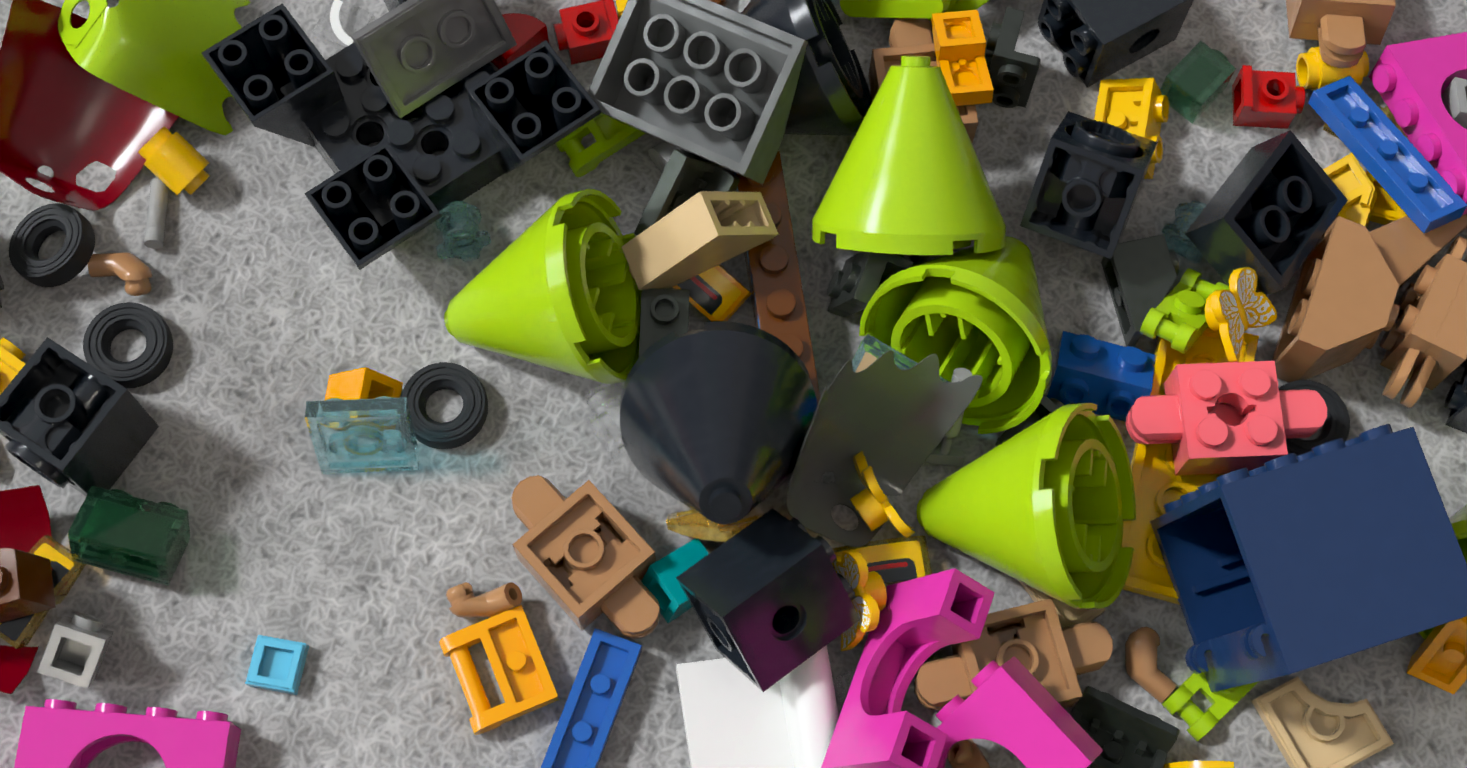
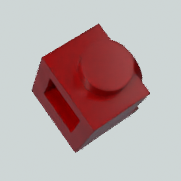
[553,0,619,65]
[1232,65,1305,129]

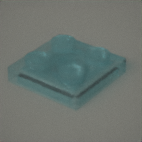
[305,396,419,474]

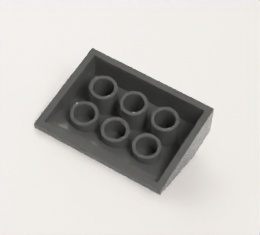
[587,0,808,185]

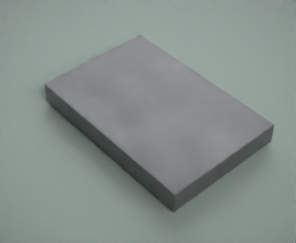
[351,0,517,118]

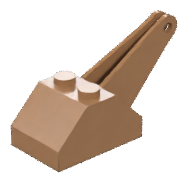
[1271,214,1467,382]

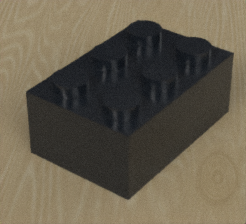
[1185,130,1348,296]

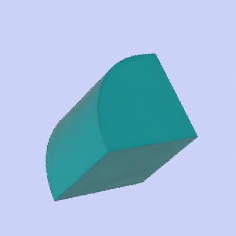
[641,538,709,624]

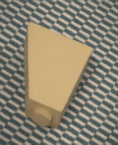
[622,191,779,290]

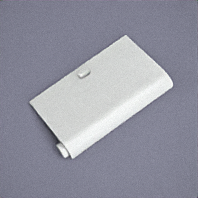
[676,645,839,768]

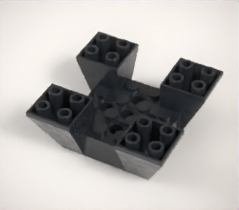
[202,0,601,270]

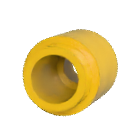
[1296,47,1369,91]
[138,126,210,195]

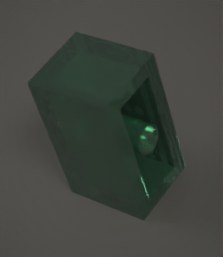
[68,486,190,586]

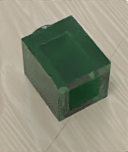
[1160,41,1236,124]

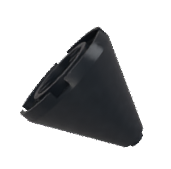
[741,0,873,136]
[620,321,818,524]

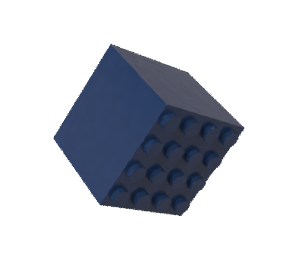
[1150,424,1467,692]

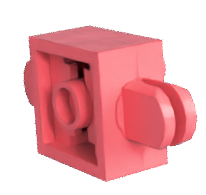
[1126,361,1327,476]

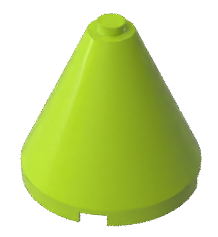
[812,56,1006,255]
[444,189,642,385]
[859,236,1052,434]
[916,403,1136,609]

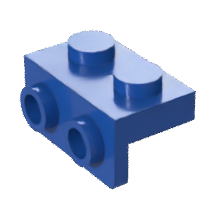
[1047,331,1155,422]

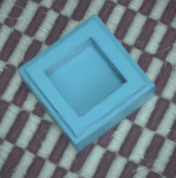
[245,635,309,695]

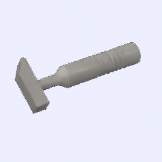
[144,177,169,249]
[926,368,973,467]

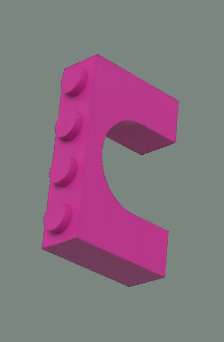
[1368,32,1467,215]
[821,568,995,768]
[935,656,1103,768]
[14,699,241,768]

